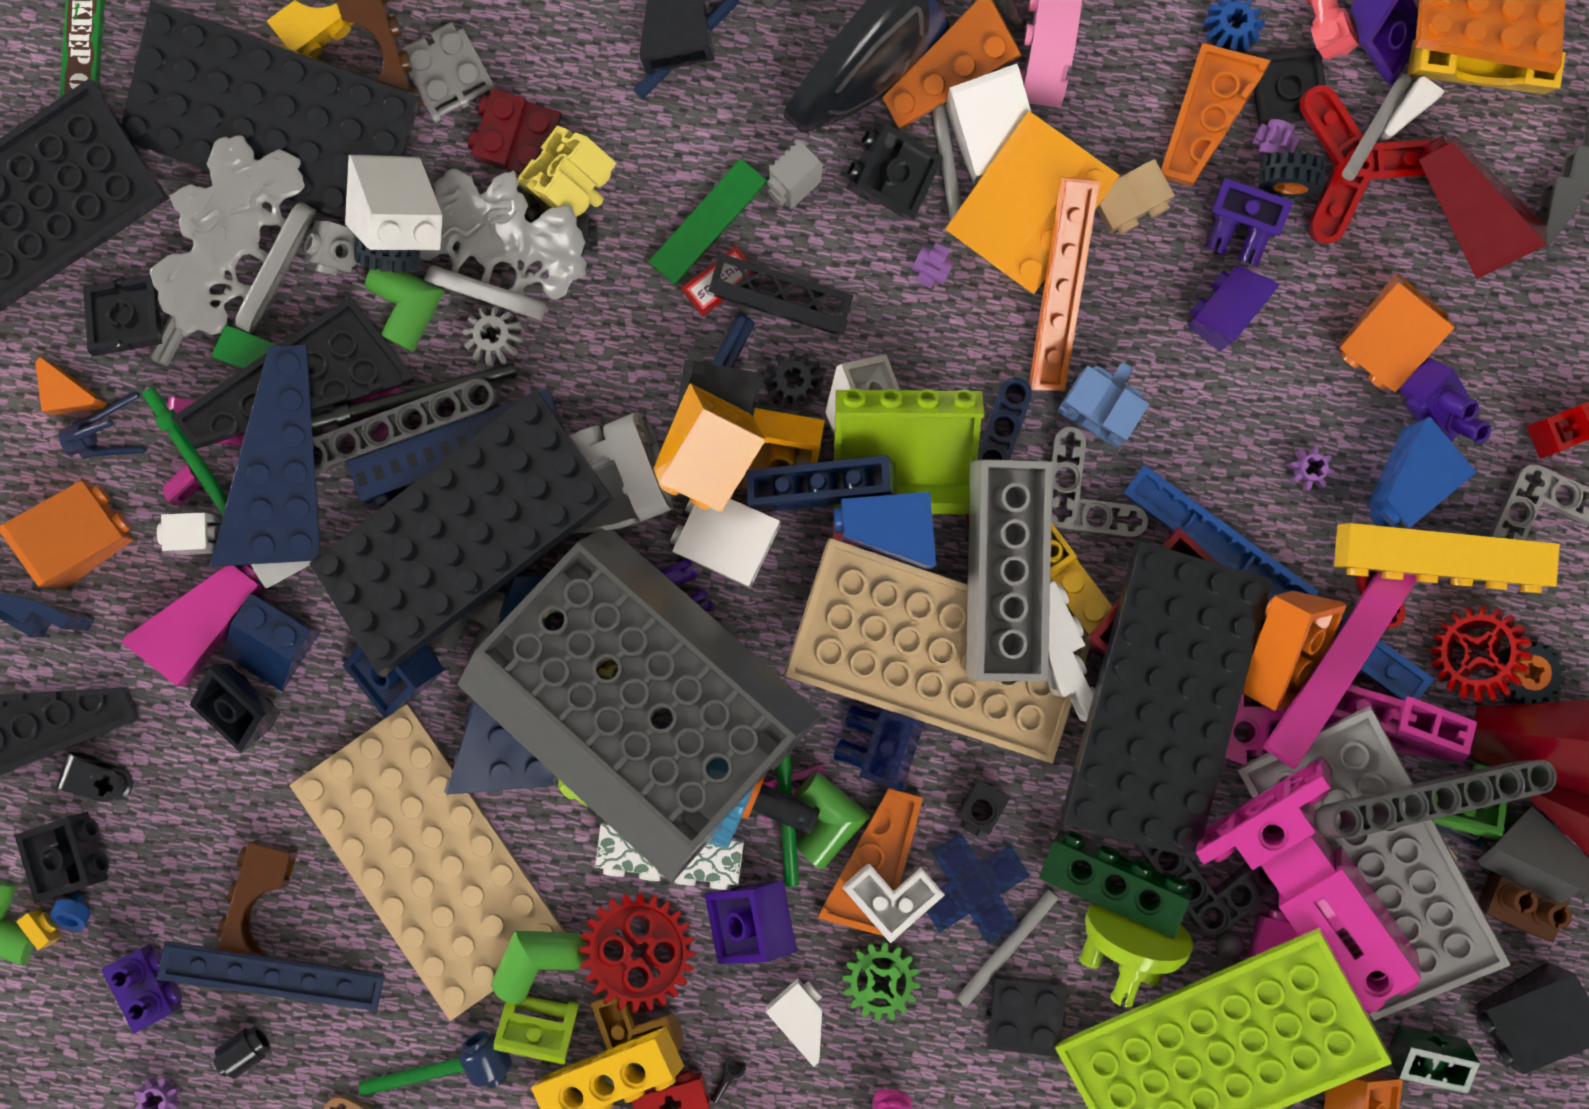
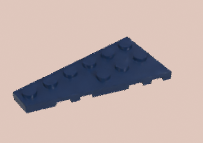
[209,345,321,567]
[444,573,553,795]

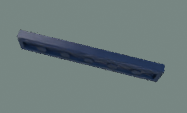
[156,941,385,1011]

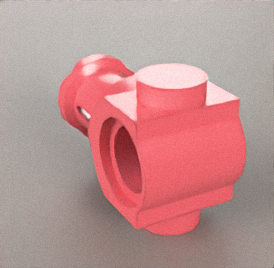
[1307,0,1361,60]

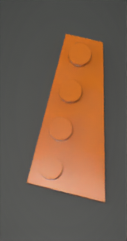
[882,0,1022,129]
[1161,43,1271,187]
[817,788,923,936]

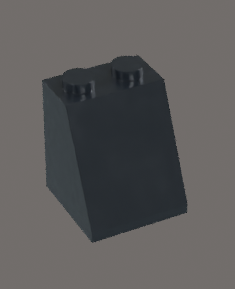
[1474,962,1589,1074]

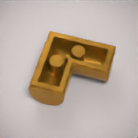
[590,995,684,1065]

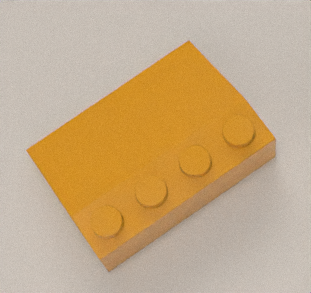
[945,111,1120,294]

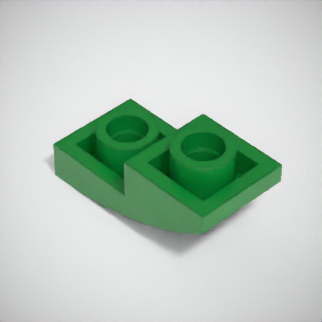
[210,325,278,371]

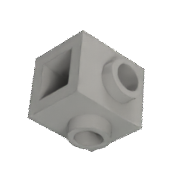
[304,221,356,277]

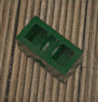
[1388,1024,1480,1094]

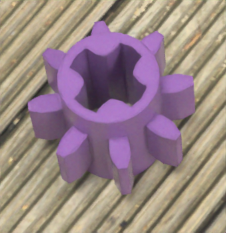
[1252,119,1300,158]
[912,242,955,289]
[1287,446,1335,491]
[134,1075,182,1109]

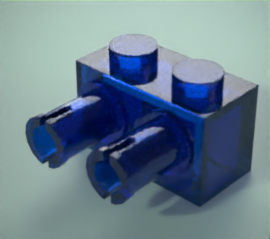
[834,705,925,790]

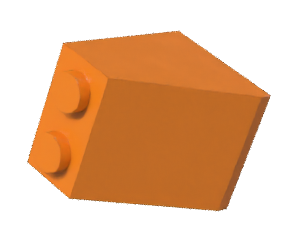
[1339,273,1455,393]
[0,480,134,590]

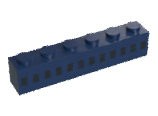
[347,389,564,507]

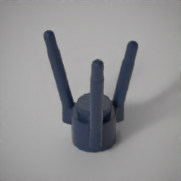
[59,392,146,459]

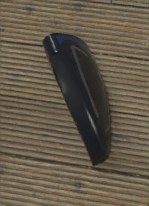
[784,0,950,132]

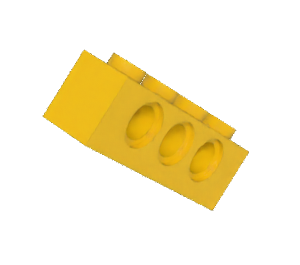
[531,1027,684,1109]

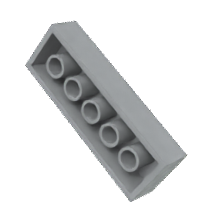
[966,460,1052,681]

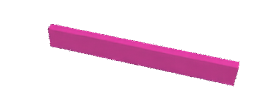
[1263,526,1419,769]

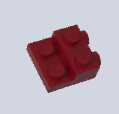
[468,88,562,174]

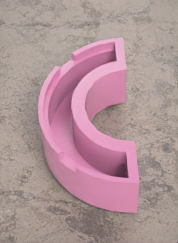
[1019,0,1082,108]

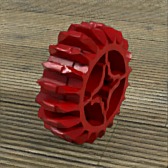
[1430,605,1533,702]

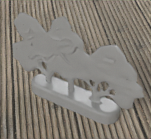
[149,135,316,337]
[420,168,587,321]

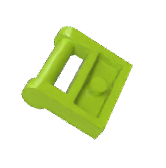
[494,996,580,1065]

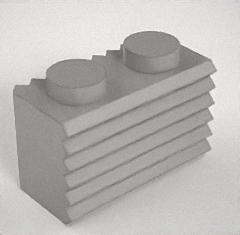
[767,141,823,209]

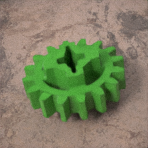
[842,941,920,1022]

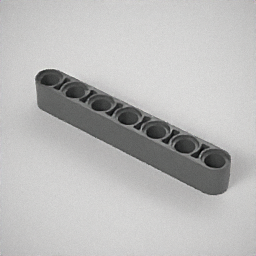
[313,379,501,476]
[1314,760,1557,838]

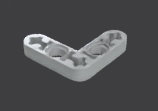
[1050,427,1148,538]
[1487,464,1589,540]

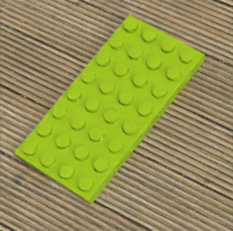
[1055,927,1392,1109]

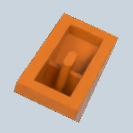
[35,357,107,416]

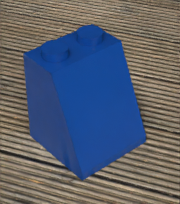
[1367,417,1477,529]
[833,492,936,570]

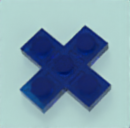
[926,833,1030,944]

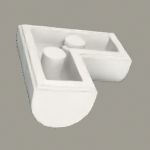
[842,863,945,943]

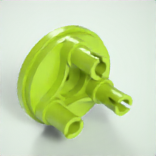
[1079,902,1193,1008]

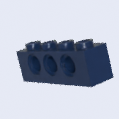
[746,455,897,512]

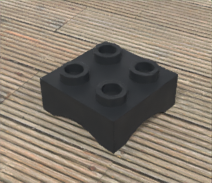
[675,360,760,416]

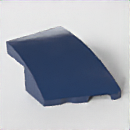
[0,593,95,637]

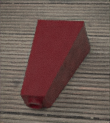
[1419,136,1548,279]
[1472,700,1589,796]

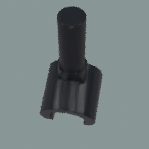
[711,1056,746,1104]

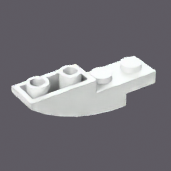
[1047,580,1095,722]

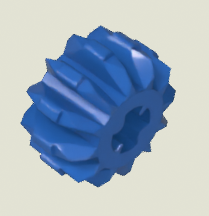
[1203,0,1265,53]

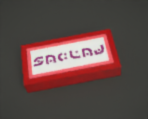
[681,246,757,317]

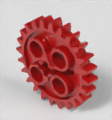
[578,893,696,1013]

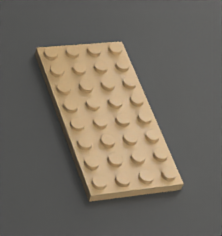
[783,538,1091,764]
[289,703,566,1021]

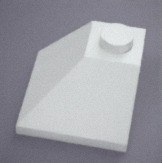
[825,354,900,434]

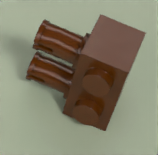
[1478,871,1572,943]

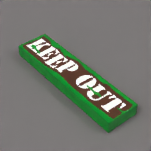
[59,0,105,98]

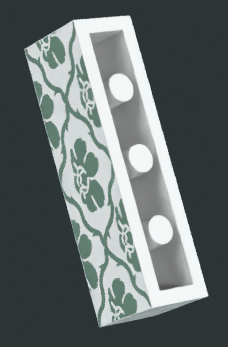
[595,822,744,890]

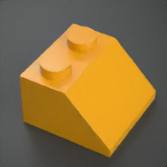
[742,408,825,489]

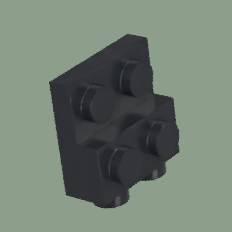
[845,123,943,221]
[14,811,109,903]

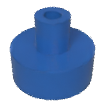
[50,892,91,930]

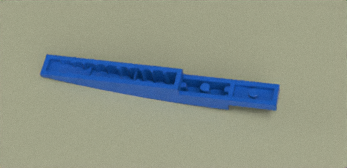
[1123,465,1434,700]

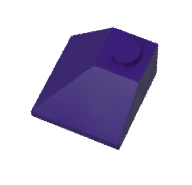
[1350,0,1418,85]

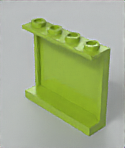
[833,389,985,514]

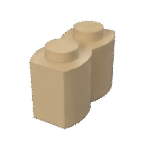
[1096,159,1175,235]

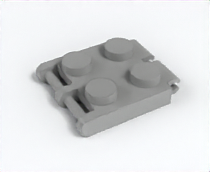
[403,22,496,123]

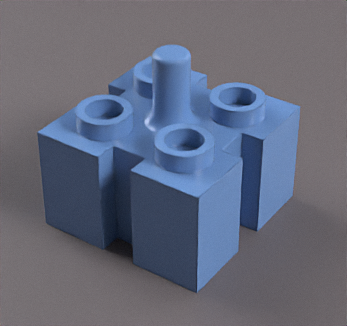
[1056,363,1149,448]

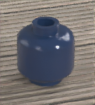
[459,1031,513,1088]

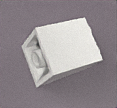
[945,64,1031,185]
[345,155,443,250]
[670,499,780,589]

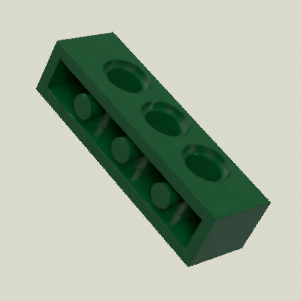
[1039,830,1195,938]

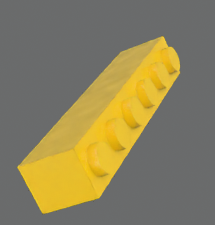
[1334,523,1560,594]

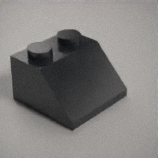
[189,664,281,753]

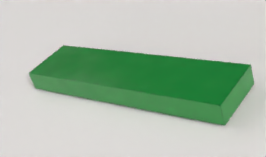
[648,158,767,286]

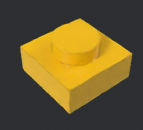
[16,909,62,950]

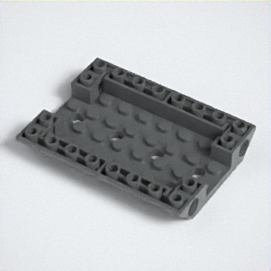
[457,528,823,883]

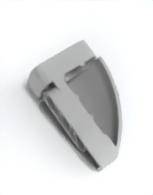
[570,413,673,533]

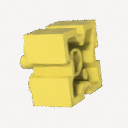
[517,125,617,217]

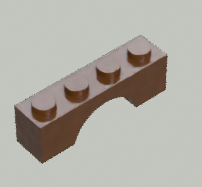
[336,0,424,116]
[217,840,298,995]

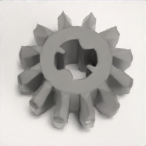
[463,306,524,366]

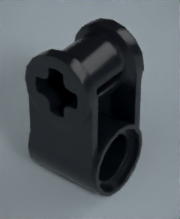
[56,751,134,802]

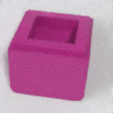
[162,464,202,505]

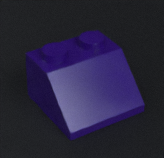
[1187,265,1279,352]
[705,880,797,964]

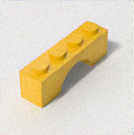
[267,0,354,58]
[1407,39,1566,94]

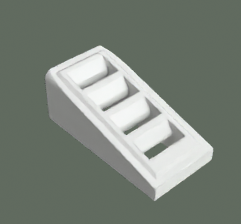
[1376,76,1445,143]

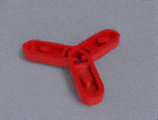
[1300,85,1432,245]

